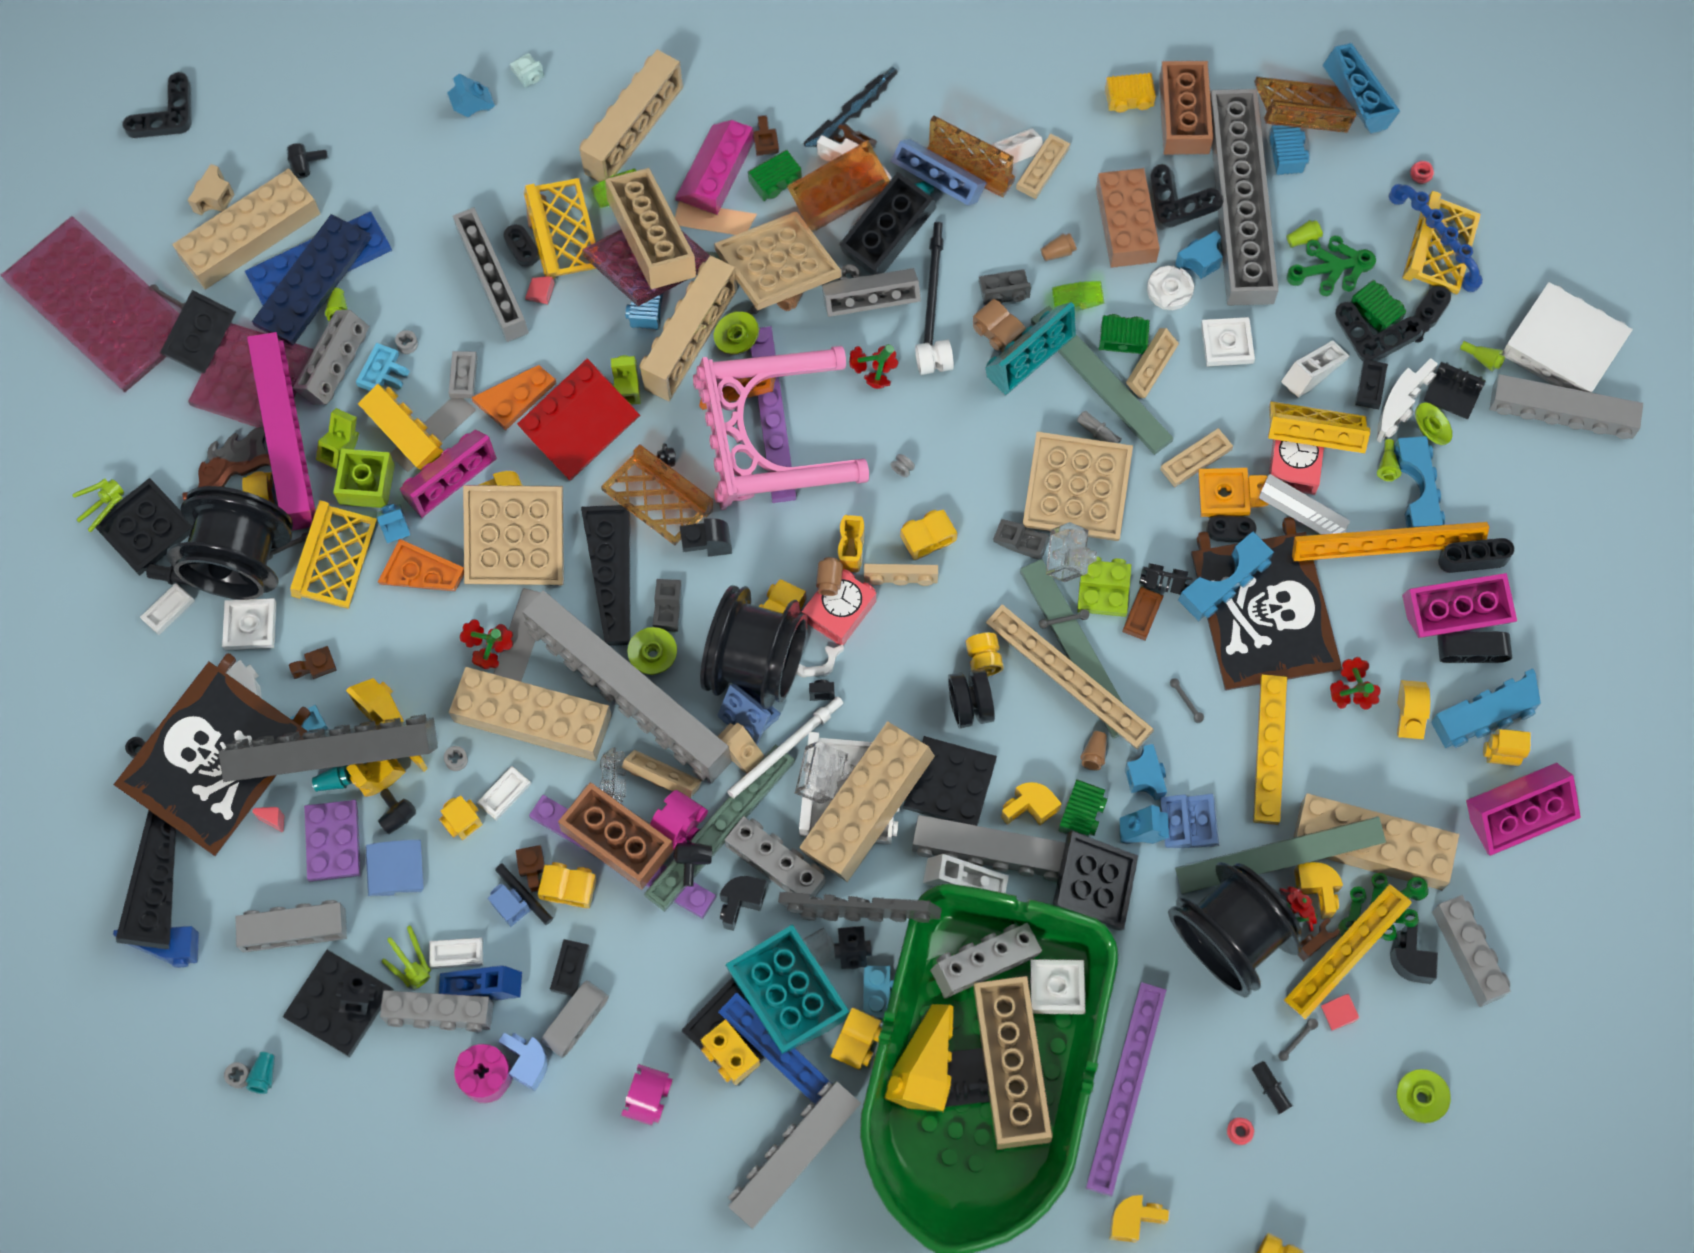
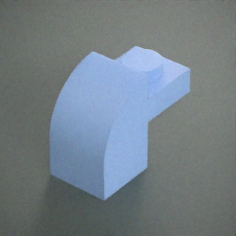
[498,1033,548,1091]

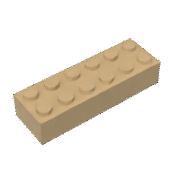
[579,50,683,186]
[605,168,696,289]
[172,169,320,290]
[640,256,737,402]
[449,667,612,761]
[799,721,935,882]
[1293,793,1459,891]
[974,976,1052,1149]

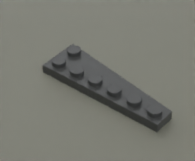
[778,892,941,923]

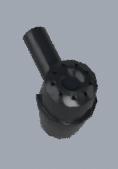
[287,143,328,178]
[378,789,416,834]
[674,842,712,887]

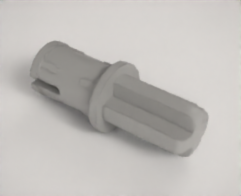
[1077,411,1122,443]

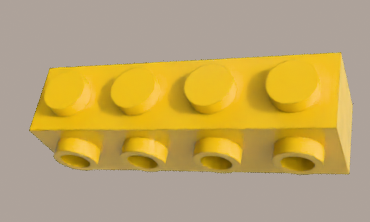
[358,384,444,470]

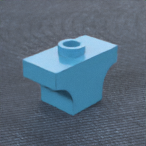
[447,73,495,117]
[1175,231,1223,279]
[377,503,410,543]
[1125,744,1167,801]
[1119,805,1169,844]

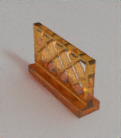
[1254,76,1357,133]
[927,115,1015,198]
[601,444,713,546]

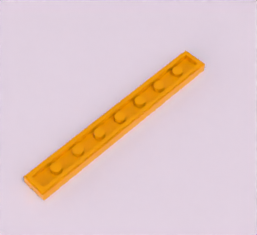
[1292,522,1489,561]

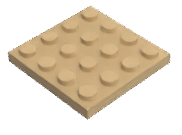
[714,211,841,310]
[1023,432,1133,541]
[463,485,564,585]

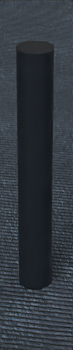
[495,863,553,925]

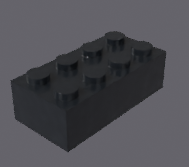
[839,172,937,275]

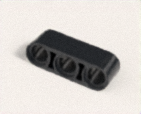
[1438,538,1515,573]
[1437,632,1512,663]

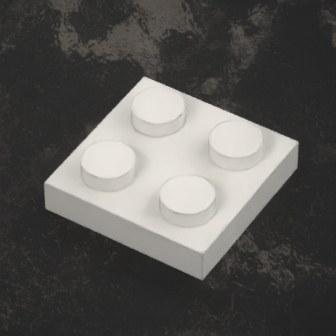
[1201,317,1255,366]
[222,598,276,650]
[1030,960,1085,1014]

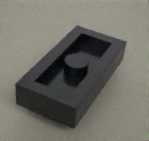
[1355,359,1388,410]
[550,939,590,996]

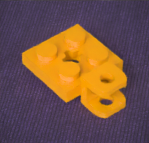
[1198,467,1269,517]

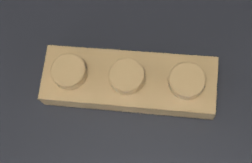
[1016,134,1070,199]
[1126,328,1179,398]
[1160,428,1233,488]
[864,564,938,586]
[622,750,702,798]

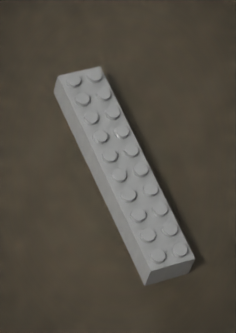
[1210,89,1279,306]
[522,590,732,784]

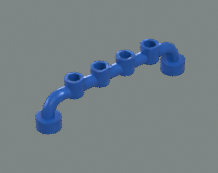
[1389,184,1483,292]

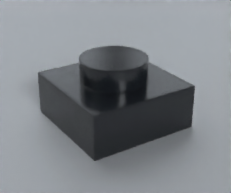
[809,679,835,701]

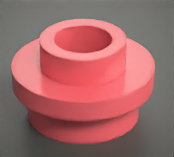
[1410,161,1434,184]
[1227,1117,1254,1145]

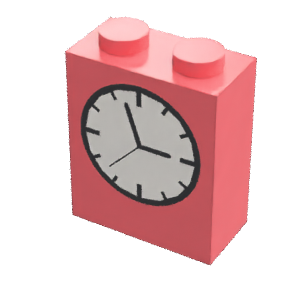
[1269,439,1324,495]
[801,569,876,645]

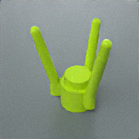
[72,478,124,532]
[381,925,431,990]

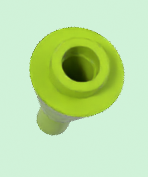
[1460,341,1505,372]
[1377,439,1401,482]

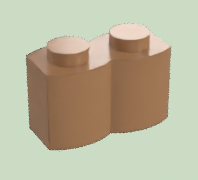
[973,299,1026,352]

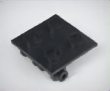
[1423,362,1486,420]
[1139,563,1193,595]
[945,1048,990,1107]

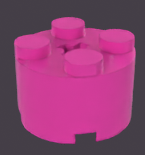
[650,790,708,849]
[454,1044,512,1103]
[621,1064,673,1126]

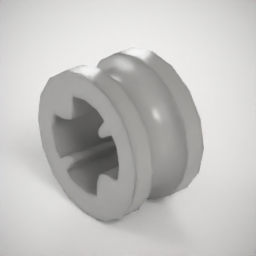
[839,265,860,280]
[395,330,418,354]
[891,454,915,478]
[444,746,468,771]
[224,1062,250,1088]

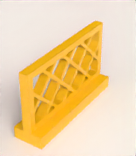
[523,178,601,279]
[1402,191,1481,294]
[1268,401,1371,454]
[290,500,377,609]

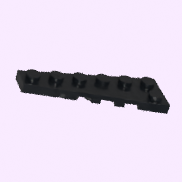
[581,505,631,645]
[116,810,176,950]

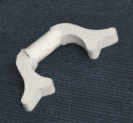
[797,645,844,678]

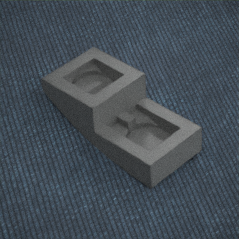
[993,519,1050,560]
[653,579,681,631]

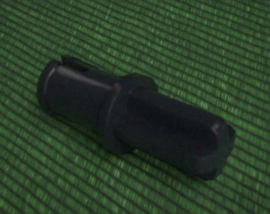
[146,564,191,586]
[1252,1061,1293,1114]

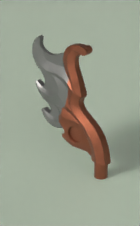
[183,427,271,501]

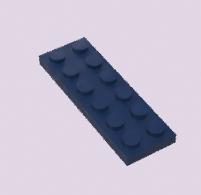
[252,214,371,346]

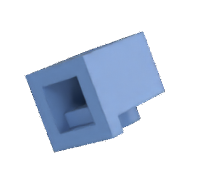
[488,884,531,927]

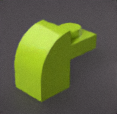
[611,355,641,405]
[316,408,359,469]

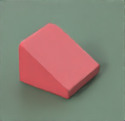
[525,276,555,304]
[253,807,284,832]
[1321,994,1359,1031]

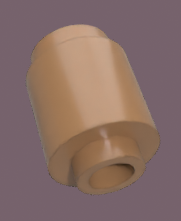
[816,557,843,596]

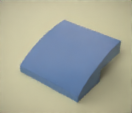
[1160,794,1219,848]
[365,840,424,896]

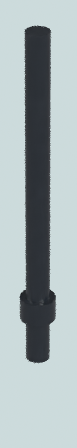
[923,221,944,346]

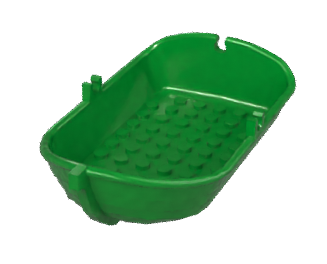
[860,883,1118,1253]

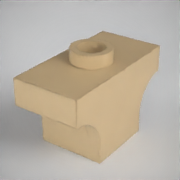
[188,164,235,215]
[718,723,765,774]

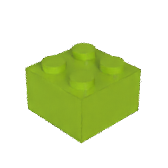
[333,449,395,508]

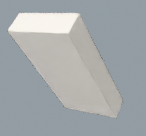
[140,583,195,635]
[477,766,531,821]
[430,937,483,969]

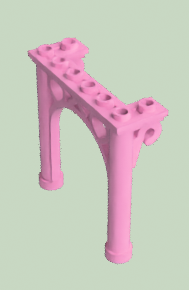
[693,346,869,510]

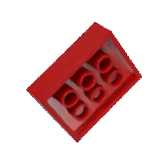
[517,358,641,481]

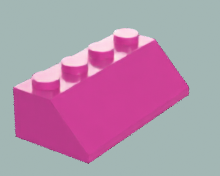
[675,120,754,215]
[399,429,497,518]
[1402,573,1517,638]
[1466,763,1581,856]

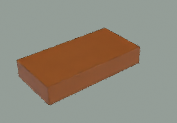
[1122,587,1164,641]

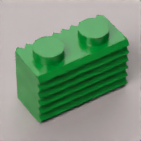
[748,150,802,201]
[1350,280,1406,333]
[1099,314,1150,354]
[1058,779,1108,837]

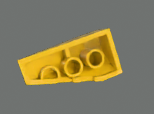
[346,678,428,772]
[885,1004,953,1111]

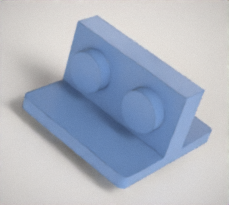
[718,683,781,745]

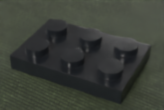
[160,290,236,375]

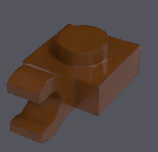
[753,115,779,156]
[834,124,877,151]
[289,646,337,679]
[515,845,545,893]
[1298,918,1340,962]

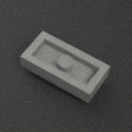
[449,351,478,398]

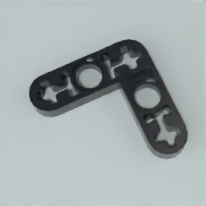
[122,72,191,138]
[1151,164,1224,228]
[1335,302,1423,362]

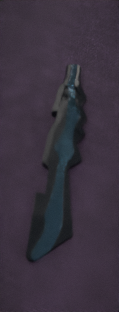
[804,67,898,147]

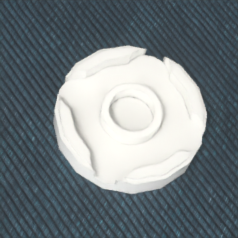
[1147,265,1194,310]

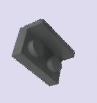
[979,269,1031,305]

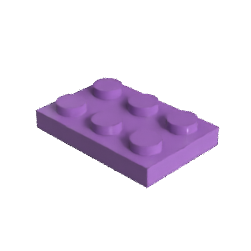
[304,800,361,882]

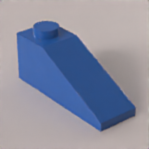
[113,926,199,968]
[439,965,522,1000]

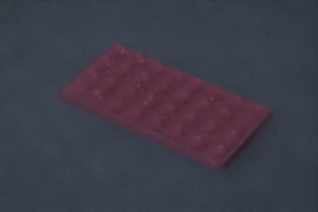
[1,216,179,393]

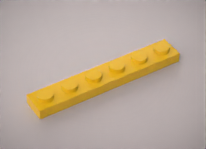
[1253,674,1287,825]
[1284,884,1412,1019]

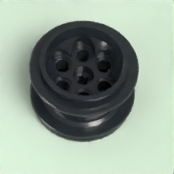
[166,486,293,600]
[700,585,808,710]
[1168,862,1302,998]

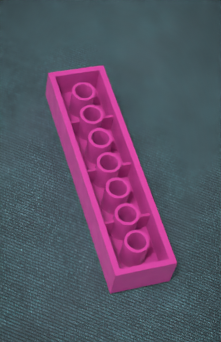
[247,332,316,531]

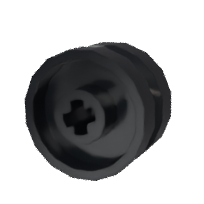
[948,668,995,729]

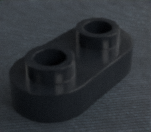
[504,224,539,267]
[1414,286,1451,328]
[1206,515,1257,543]

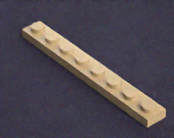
[986,604,1154,749]

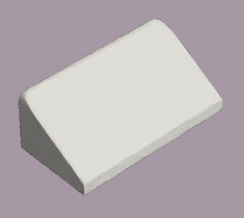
[992,128,1043,167]

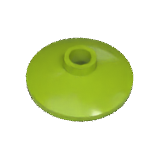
[714,311,759,355]
[1415,403,1453,445]
[627,627,677,675]
[1396,1069,1451,1123]

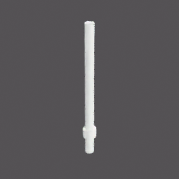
[727,696,843,799]

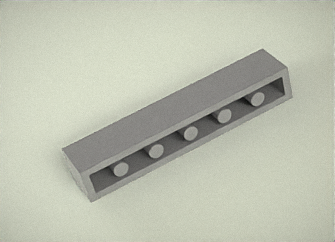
[453,208,529,342]
[1489,374,1643,439]
[912,815,1065,882]
[728,1081,861,1229]

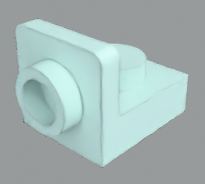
[510,53,544,88]

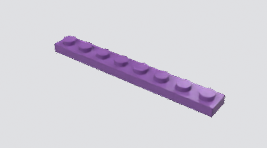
[751,326,796,503]
[529,795,716,919]
[1086,982,1167,1197]

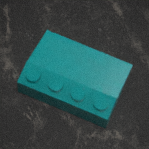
[985,302,1076,396]
[725,924,850,1054]

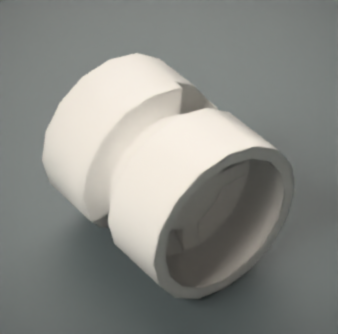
[915,339,954,375]

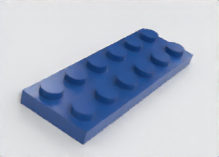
[245,211,392,305]

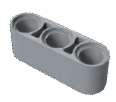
[541,980,609,1058]

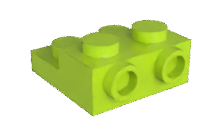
[1077,556,1132,617]

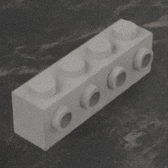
[822,268,921,317]
[293,310,370,405]
[725,816,826,897]
[1432,895,1511,1007]
[235,900,347,953]
[931,923,1042,998]
[380,991,493,1032]

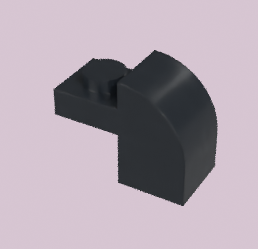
[680,518,732,557]
[720,876,767,931]
[1390,924,1438,984]

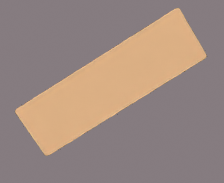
[675,202,757,235]

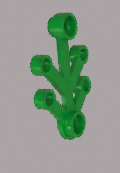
[1286,236,1376,296]
[1338,873,1429,941]

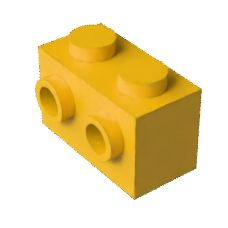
[701,1019,760,1086]

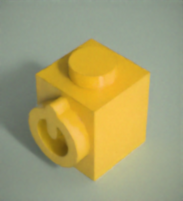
[439,795,483,841]

